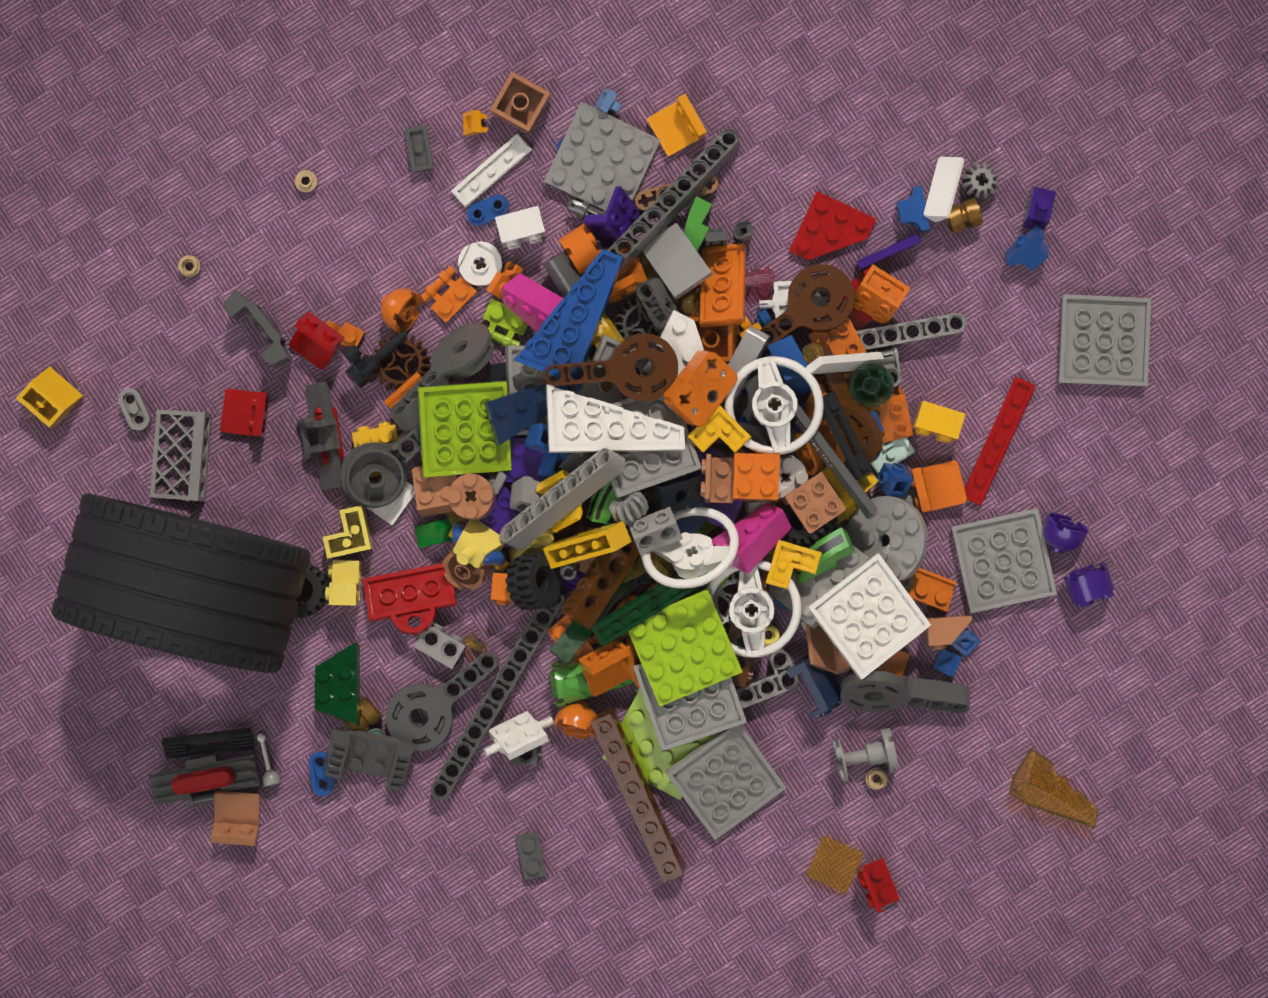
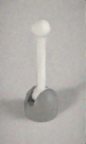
[257,733,281,787]

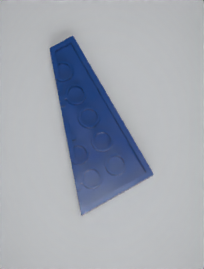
[513,249,625,379]

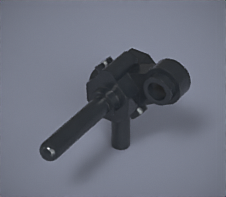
[342,331,407,388]

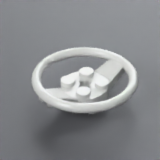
[724,356,824,455]
[642,507,739,589]
[707,560,801,658]

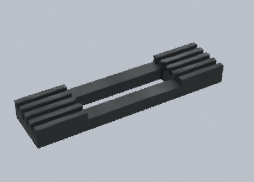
[822,391,873,480]
[162,728,254,760]

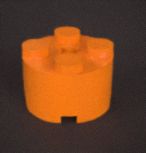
[558,224,601,277]

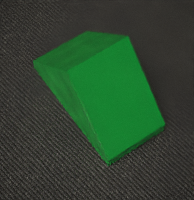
[414,517,459,548]

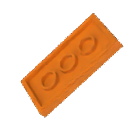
[700,243,747,328]

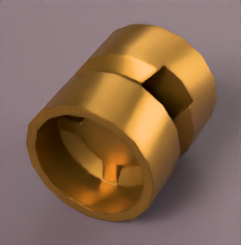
[946,198,983,234]
[342,696,383,732]

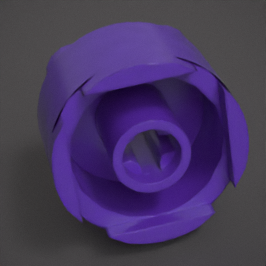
[1063,563,1115,607]

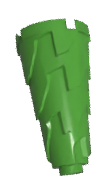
[550,662,634,707]

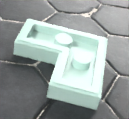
[867,437,916,475]

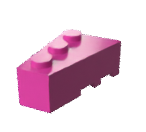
[502,273,564,332]
[712,503,792,574]

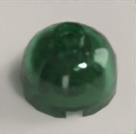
[849,363,894,408]

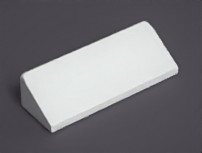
[924,157,964,222]

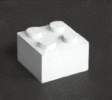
[495,206,546,250]

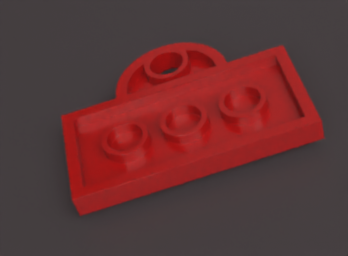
[363,563,457,635]

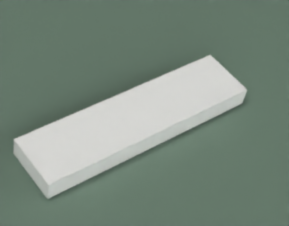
[451,133,532,208]
[806,352,884,374]

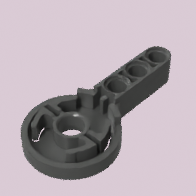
[386,650,500,751]
[840,670,970,713]

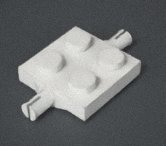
[759,281,830,326]
[483,711,554,760]

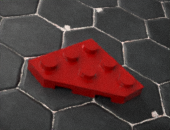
[789,191,876,261]

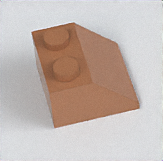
[923,615,972,650]

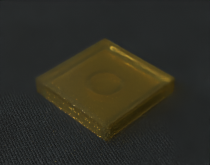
[805,835,864,893]

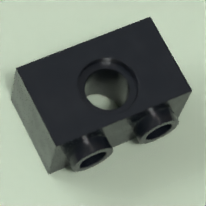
[650,473,703,515]

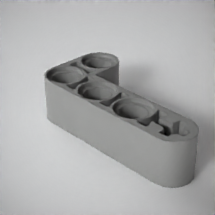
[720,326,770,411]
[735,648,798,708]

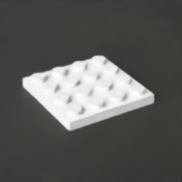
[807,553,931,680]

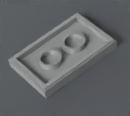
[642,223,713,300]

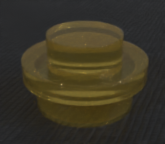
[802,343,824,364]

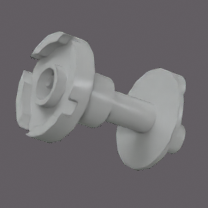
[832,728,899,782]

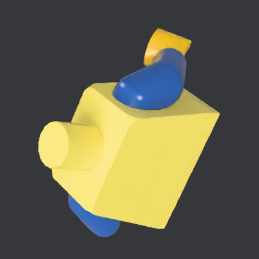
[448,520,510,573]

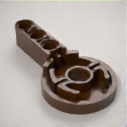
[760,264,855,358]
[542,333,678,402]
[802,341,882,468]

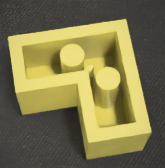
[323,505,373,559]
[325,560,361,606]

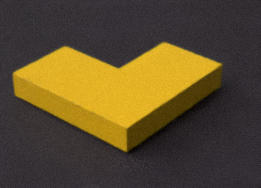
[687,405,751,453]
[766,540,822,589]

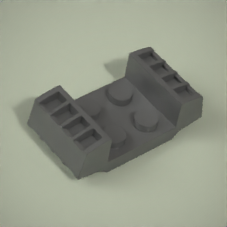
[224,290,293,368]
[323,729,415,790]

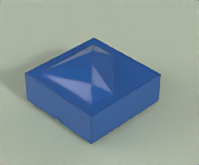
[951,627,981,657]
[932,649,962,677]

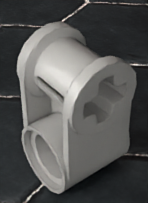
[874,345,902,390]

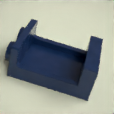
[786,656,841,718]

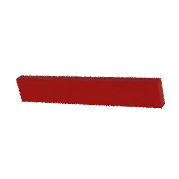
[964,377,1036,506]

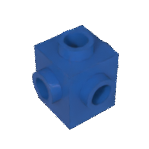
[877,462,914,498]

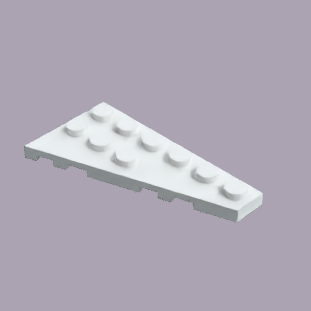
[546,384,685,453]

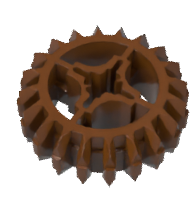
[373,333,431,391]

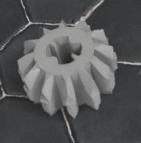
[962,162,1000,200]
[609,491,649,525]

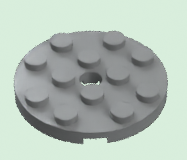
[846,496,928,583]

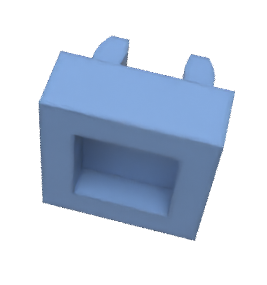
[594,89,622,113]

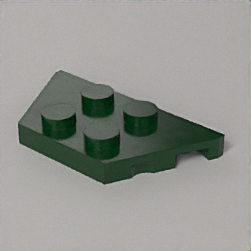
[315,643,360,726]

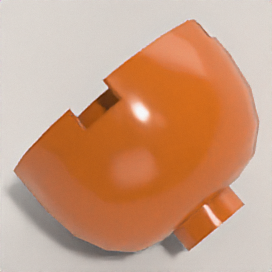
[381,288,423,333]
[553,700,596,740]

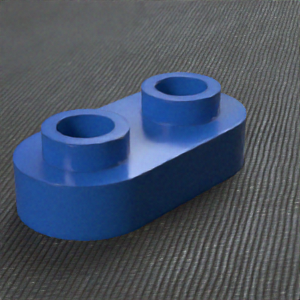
[467,194,509,226]
[309,751,335,796]

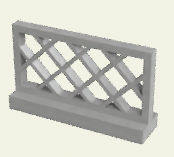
[150,409,212,502]

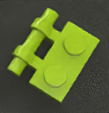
[483,299,528,347]

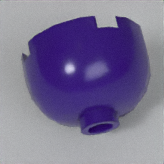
[1042,512,1089,553]

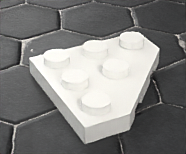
[643,310,704,382]

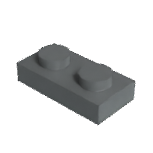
[404,125,434,173]
[704,228,728,247]
[516,831,547,880]

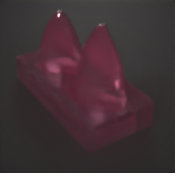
[745,267,775,300]

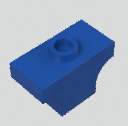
[896,185,930,233]
[1006,224,1049,271]

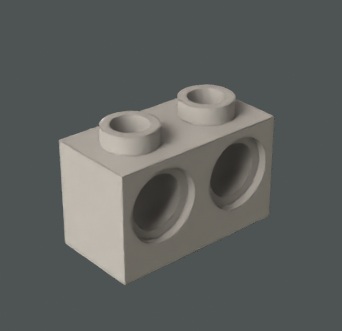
[628,507,682,556]
[414,622,467,669]

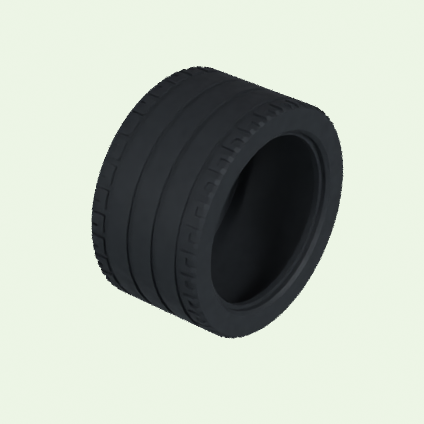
[51,493,311,673]

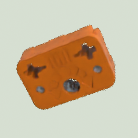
[663,350,738,427]

